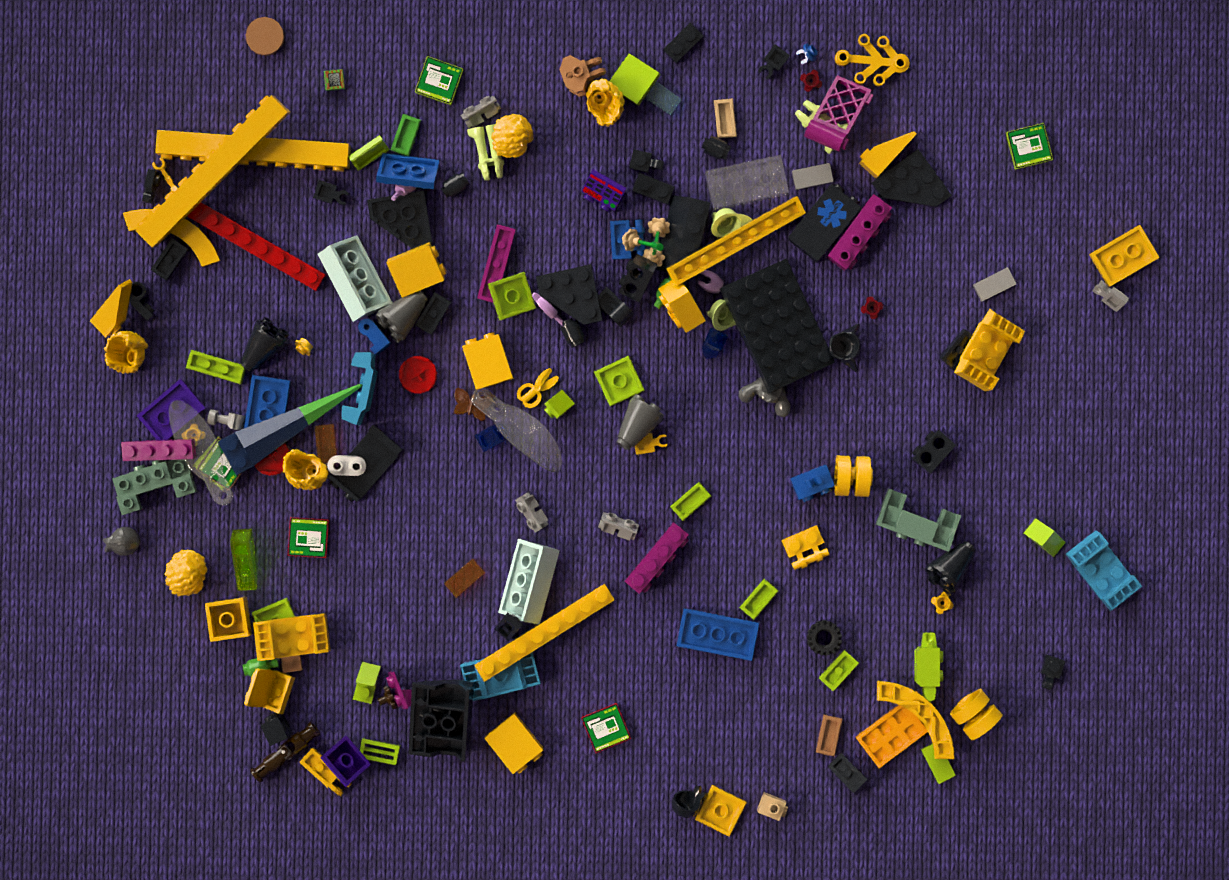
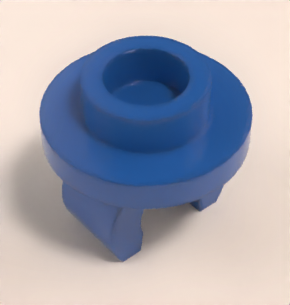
[796,43,818,64]

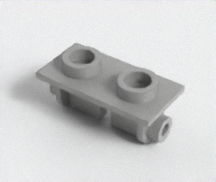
[461,96,501,128]
[515,492,548,533]
[598,512,639,541]

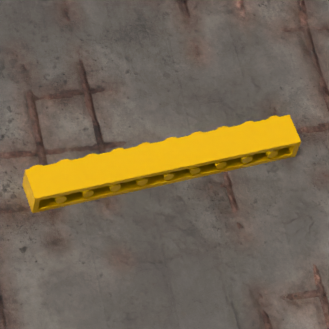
[136,95,291,248]
[155,130,351,172]

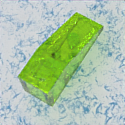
[230,529,257,591]

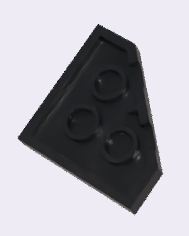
[871,149,952,207]
[367,190,433,249]
[536,264,604,325]

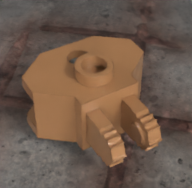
[560,55,606,98]

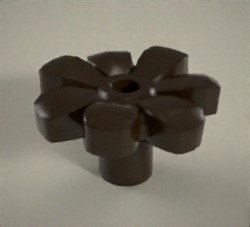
[378,686,397,710]

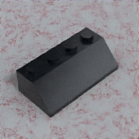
[655,195,711,279]

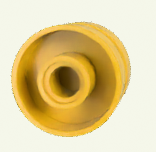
[834,455,873,497]
[950,689,1003,740]

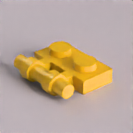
[781,525,830,570]

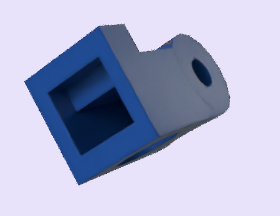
[358,319,392,356]

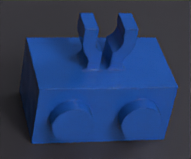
[789,464,835,502]

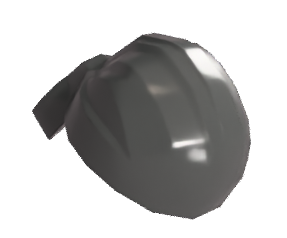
[103,527,141,556]

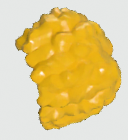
[586,79,625,127]
[491,114,533,158]
[104,331,148,374]
[283,449,329,490]
[165,549,207,596]

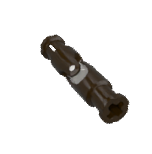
[250,721,321,783]

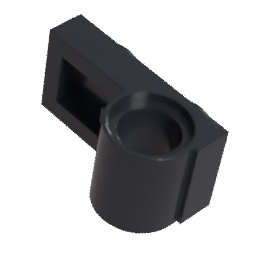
[599,287,634,328]

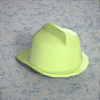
[711,208,752,237]
[707,299,736,331]

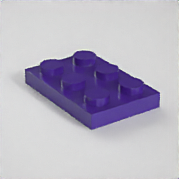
[137,379,206,440]

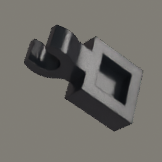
[629,149,664,173]
[1040,655,1065,690]

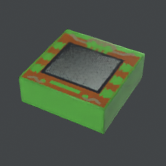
[324,69,345,91]

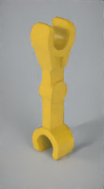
[152,158,178,192]

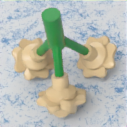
[622,217,670,268]

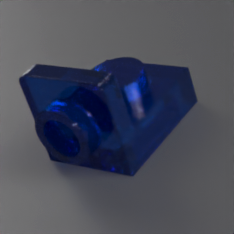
[475,422,509,452]

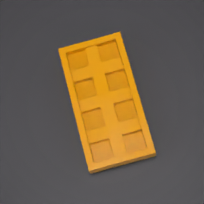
[856,691,928,768]

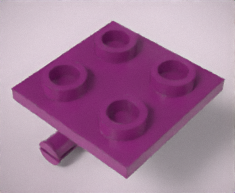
[386,671,412,710]

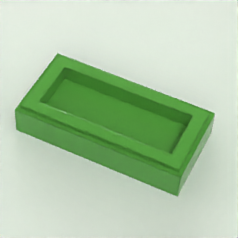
[391,114,422,156]

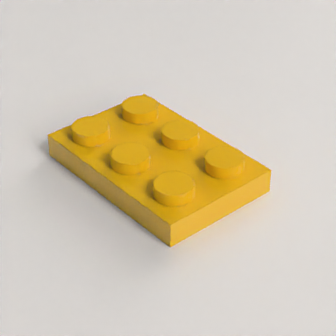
[1089,225,1159,287]

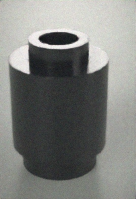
[701,135,731,160]
[441,172,470,199]
[560,318,585,348]

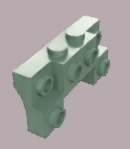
[112,459,197,515]
[876,488,961,552]

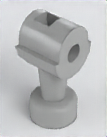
[207,409,245,430]

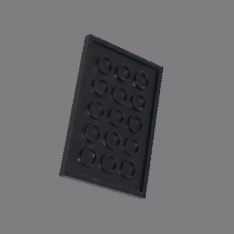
[720,258,835,393]

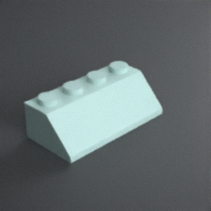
[318,235,392,322]
[498,539,560,624]

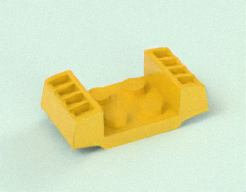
[954,309,1025,391]
[253,613,331,661]

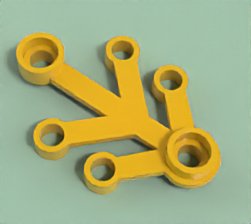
[835,34,910,86]

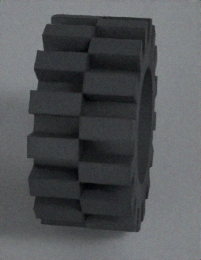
[807,620,842,656]

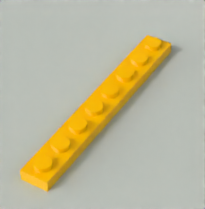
[666,196,806,286]
[474,584,614,682]

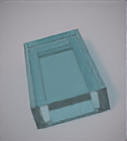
[645,81,682,116]

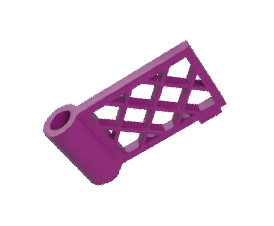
[804,75,873,152]

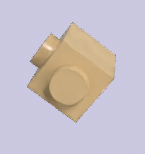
[757,792,788,821]

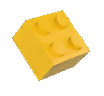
[658,280,706,333]
[205,597,252,642]

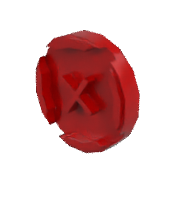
[399,356,437,394]
[255,443,290,476]

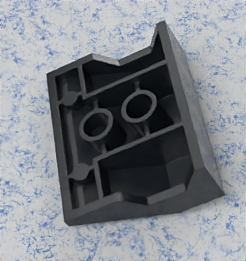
[408,679,474,762]

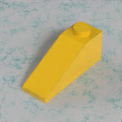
[859,131,917,178]
[90,279,132,338]

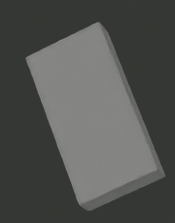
[792,163,833,190]
[973,267,1016,302]

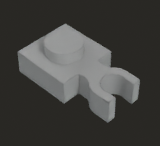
[1092,280,1129,312]

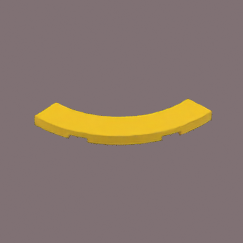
[123,209,221,267]
[877,681,954,759]

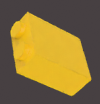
[386,242,447,298]
[462,332,514,390]
[484,712,544,774]

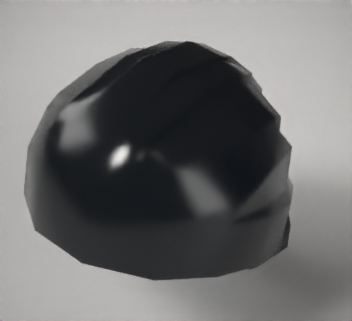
[671,786,708,818]

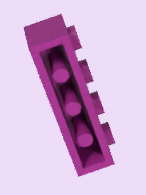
[826,194,892,271]
[625,522,689,594]

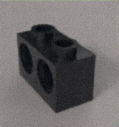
[619,254,657,302]
[911,430,956,474]
[260,713,293,746]

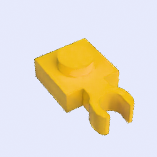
[635,433,667,455]

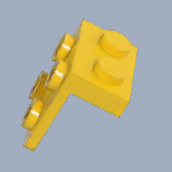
[244,669,295,714]

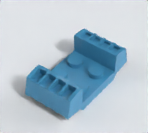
[342,352,378,425]
[1066,530,1142,612]
[460,652,540,701]

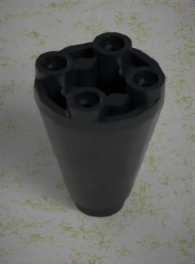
[240,317,289,372]
[925,541,976,595]

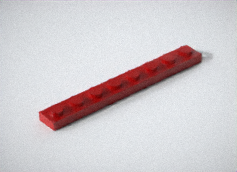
[187,203,326,291]

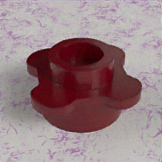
[800,70,822,92]
[861,296,883,319]

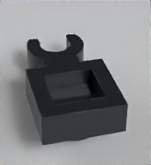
[758,44,790,80]
[142,169,161,204]
[313,180,349,206]

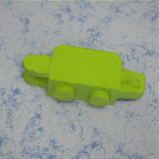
[914,632,943,702]

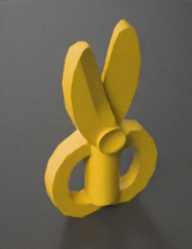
[517,368,559,408]

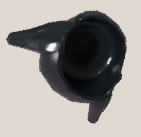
[829,324,861,372]

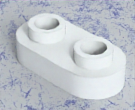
[327,455,366,476]

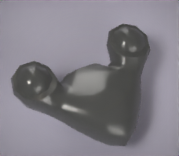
[739,377,791,417]

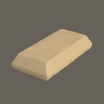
[714,98,737,138]

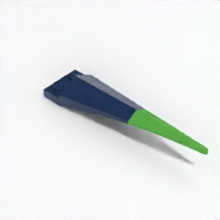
[218,384,362,476]

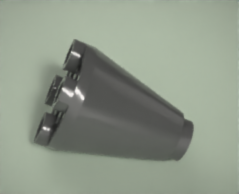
[376,291,428,343]
[616,394,664,451]

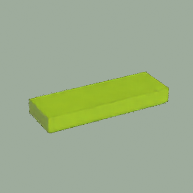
[186,350,246,384]

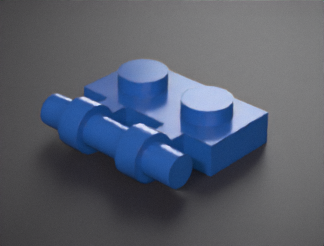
[610,220,646,260]

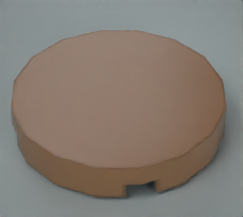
[245,17,285,56]

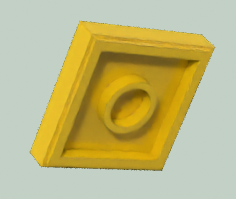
[695,785,747,837]

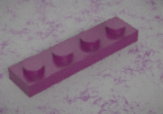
[477,224,516,303]
[121,439,196,461]

